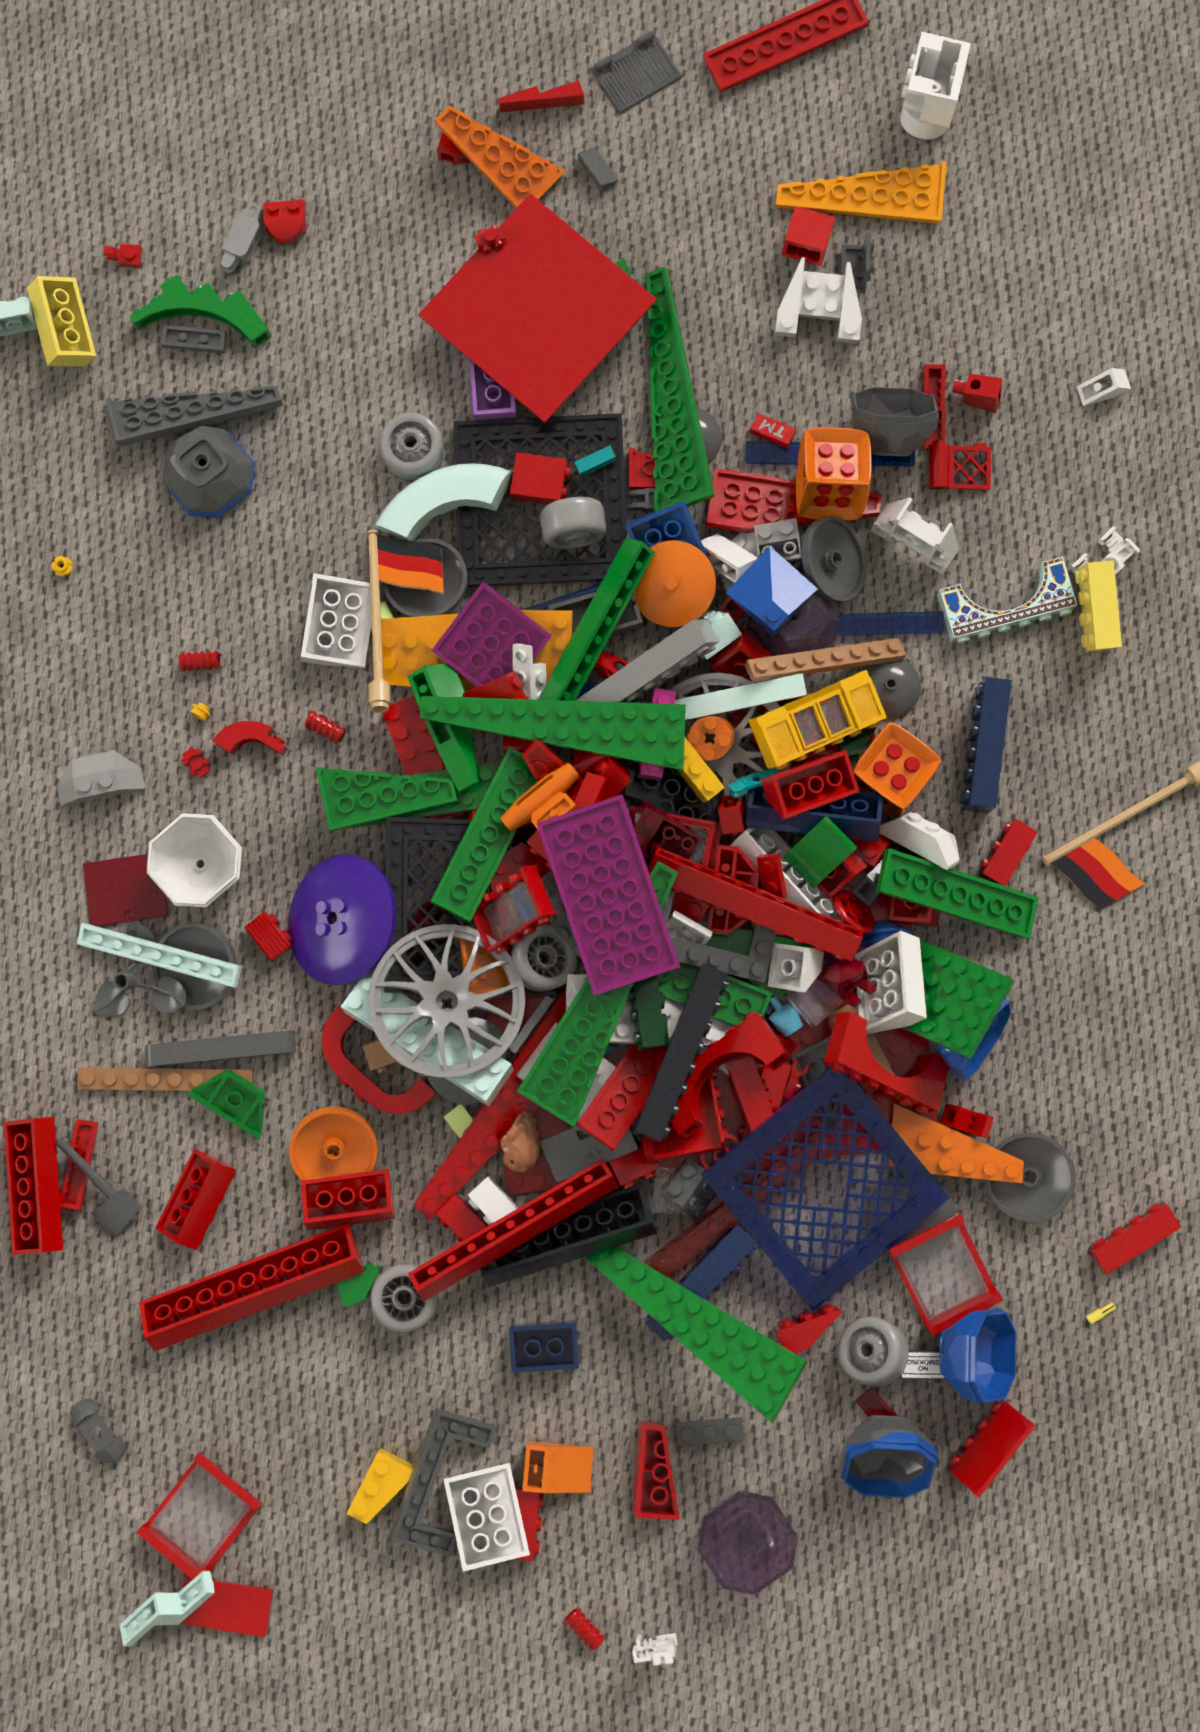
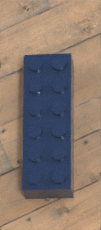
[960,677,1012,814]
[746,779,883,842]
[644,1223,757,1342]

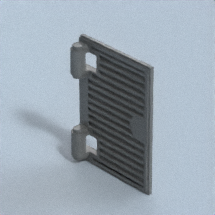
[591,31,683,114]

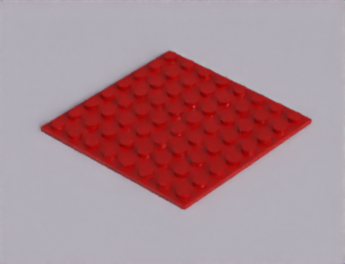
[418,193,657,423]

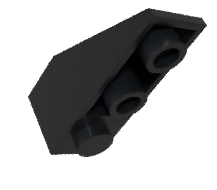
[852,844,910,908]

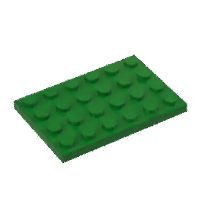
[901,940,1014,1060]

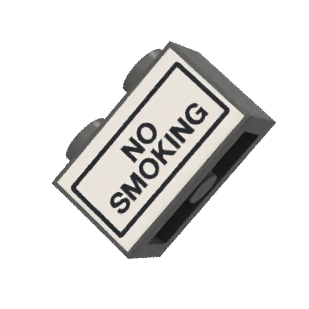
[899,1349,945,1383]

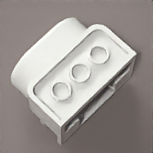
[900,32,971,140]

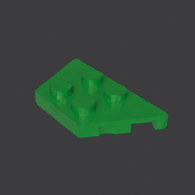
[187,1068,266,1139]

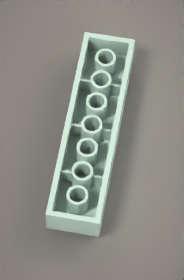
[341,973,514,1106]

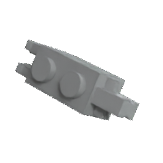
[220,203,263,275]

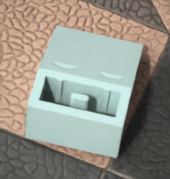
[699,610,742,659]

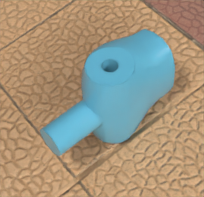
[769,995,803,1037]

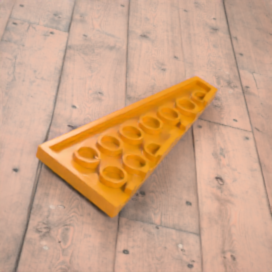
[775,162,947,224]

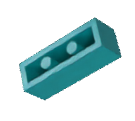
[574,445,616,478]

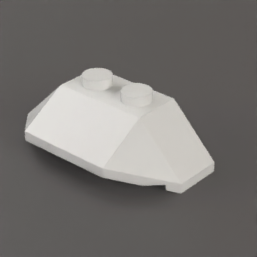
[879,812,960,870]

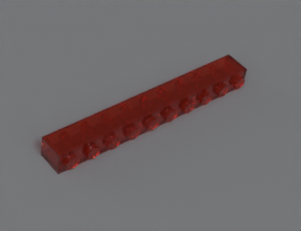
[644,1125,834,1277]

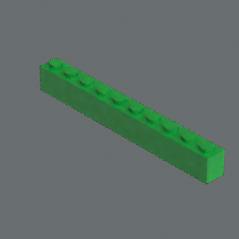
[538,538,655,701]

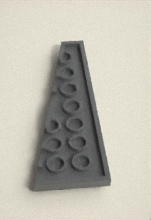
[105,386,283,447]

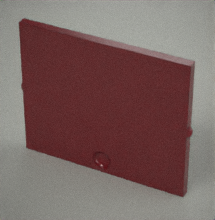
[83,854,168,926]

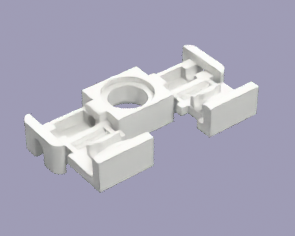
[1070,526,1140,575]
[632,1633,678,1666]

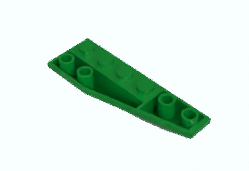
[407,664,479,793]

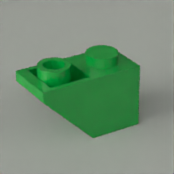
[336,1263,381,1307]

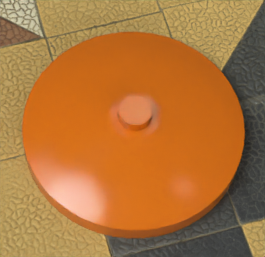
[634,541,717,627]
[289,1107,378,1181]

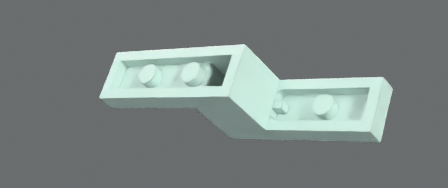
[119,1571,215,1646]

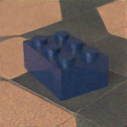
[509,1320,579,1373]

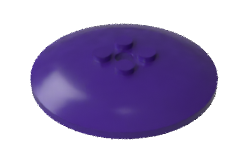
[288,855,396,985]

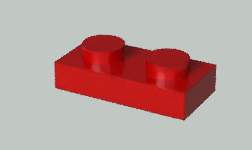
[756,854,787,898]

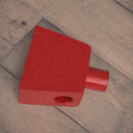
[952,374,1003,413]

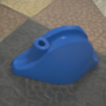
[860,920,911,948]

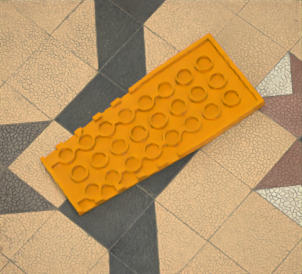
[381,610,573,692]

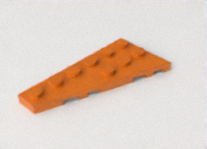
[434,105,566,209]
[888,1104,1024,1183]

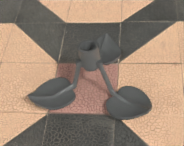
[92,921,186,1017]

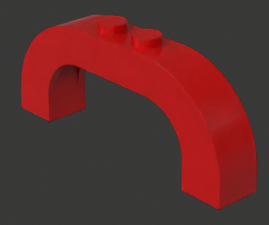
[322,1005,437,1114]

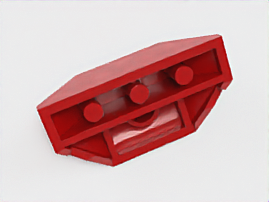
[707,845,760,935]

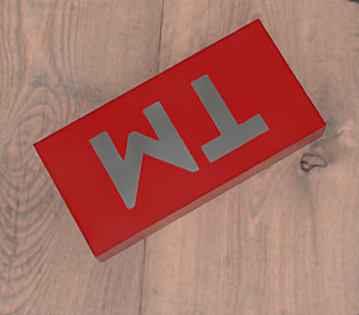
[749,414,797,449]

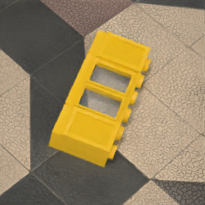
[748,670,887,770]

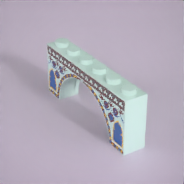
[937,557,1077,644]

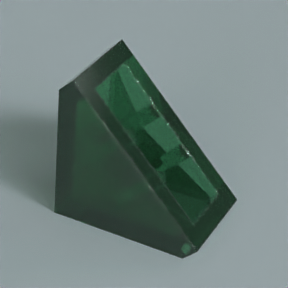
[837,727,877,761]

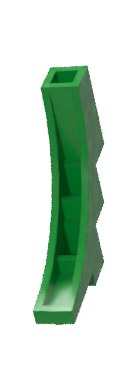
[130,275,271,348]

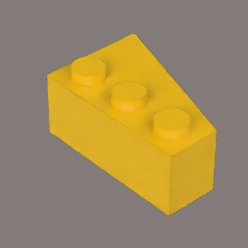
[347,1448,414,1524]

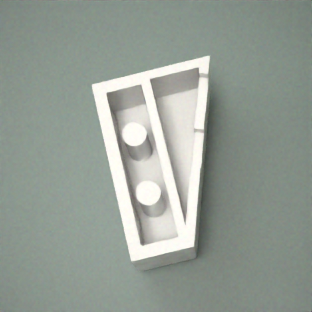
[701,533,758,591]

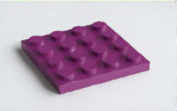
[431,582,552,686]

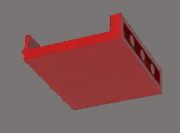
[638,1070,729,1163]

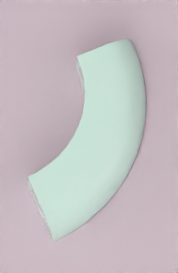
[375,463,513,541]

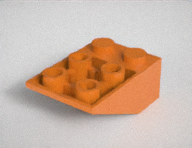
[522,1441,594,1493]

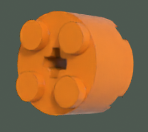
[688,716,734,761]

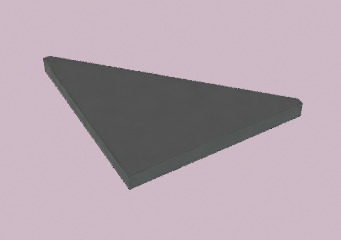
[790,1036,849,1133]

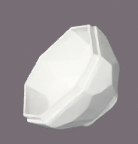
[147,813,242,907]

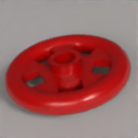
[833,890,875,934]

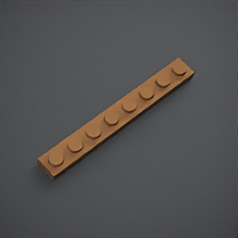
[745,638,906,683]
[77,1068,254,1091]

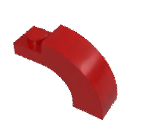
[212,721,288,756]

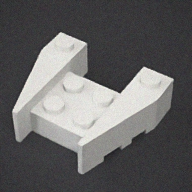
[774,257,862,344]
[871,498,959,575]

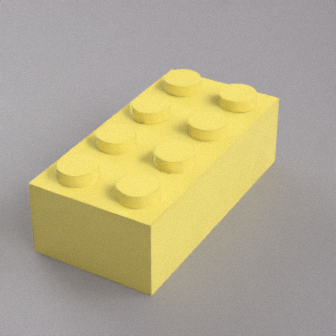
[27,276,96,367]
[1075,560,1122,652]

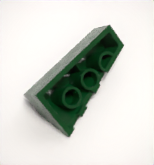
[627,973,669,1051]

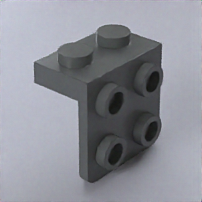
[840,233,874,289]
[662,1159,720,1222]

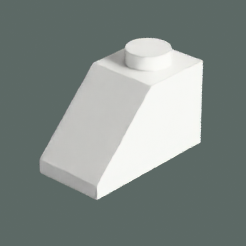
[1077,368,1131,406]

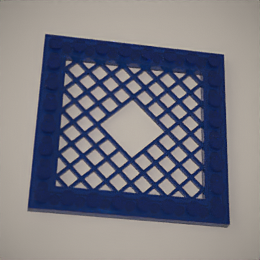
[701,1067,950,1311]

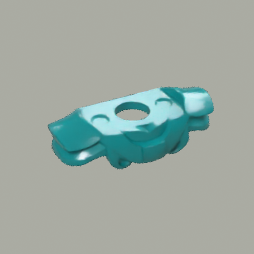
[728,769,786,798]

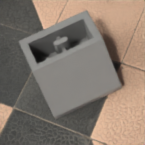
[754,518,802,562]

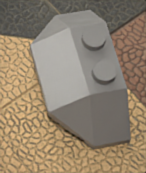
[57,750,146,807]

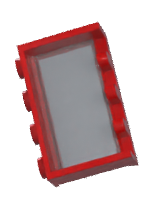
[472,865,557,954]

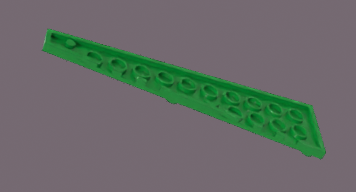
[646,266,715,511]

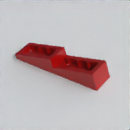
[498,80,584,113]
[923,364,946,449]
[574,772,608,809]
[60,1119,99,1213]

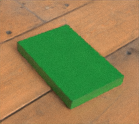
[783,816,857,888]

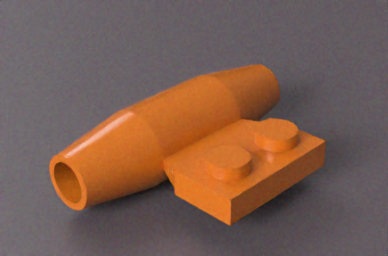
[500,763,580,832]

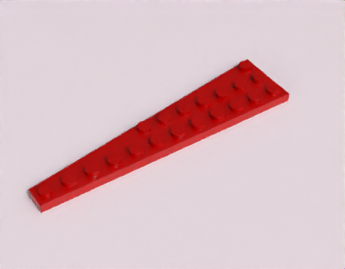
[413,986,566,1220]

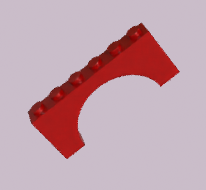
[669,1011,792,1139]
[824,1011,949,1114]

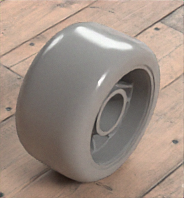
[379,413,444,481]
[540,497,607,549]
[509,924,578,992]
[370,1263,438,1332]
[837,1317,909,1387]

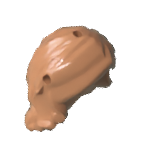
[500,1111,541,1173]

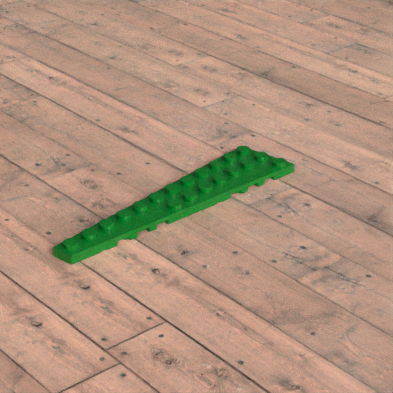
[420,696,686,771]
[517,861,678,1127]
[585,1247,808,1423]

